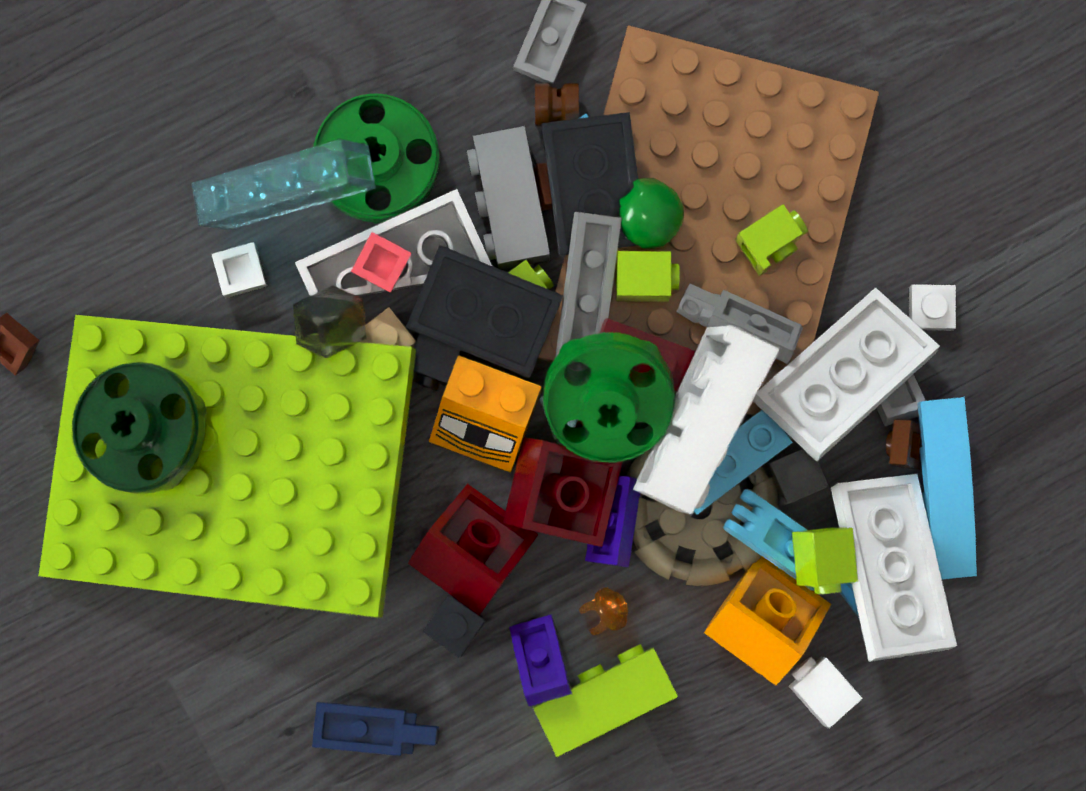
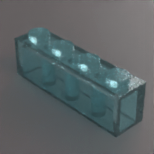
[192,139,376,230]

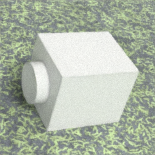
[789,657,863,728]

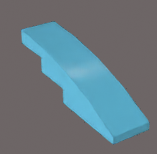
[917,397,977,579]

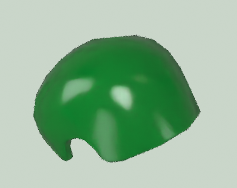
[619,178,684,249]

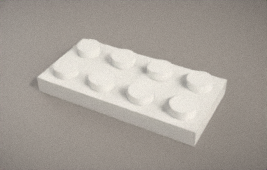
[753,288,940,461]
[831,474,957,662]

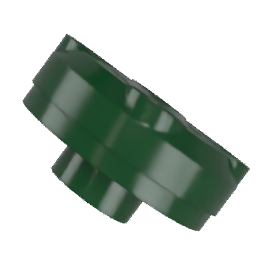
[72,362,206,494]

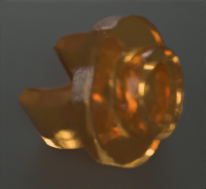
[579,587,629,635]

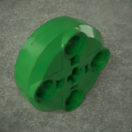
[312,94,440,224]
[544,332,675,463]

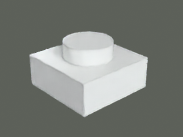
[212,242,267,298]
[909,284,956,331]

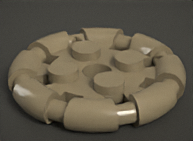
[626,448,779,586]

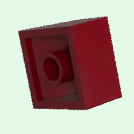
[503,437,623,547]
[408,484,538,616]

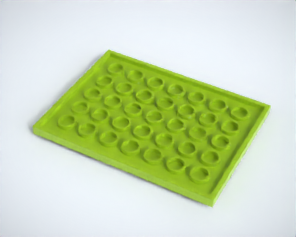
[39,315,416,618]

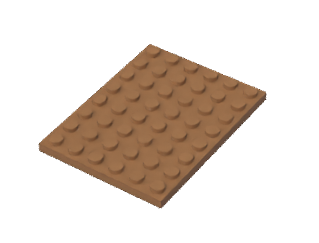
[538,26,879,417]

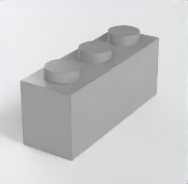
[467,126,550,270]

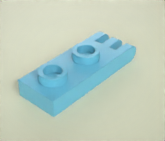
[694,410,793,515]
[723,489,814,591]

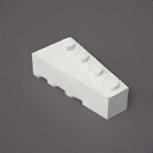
[295,189,492,304]
[633,325,780,514]

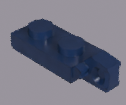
[312,702,439,756]

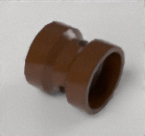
[535,83,579,127]

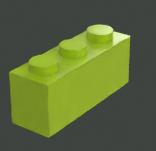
[533,644,678,757]

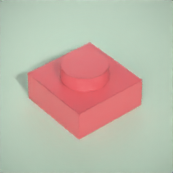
[351,232,412,293]

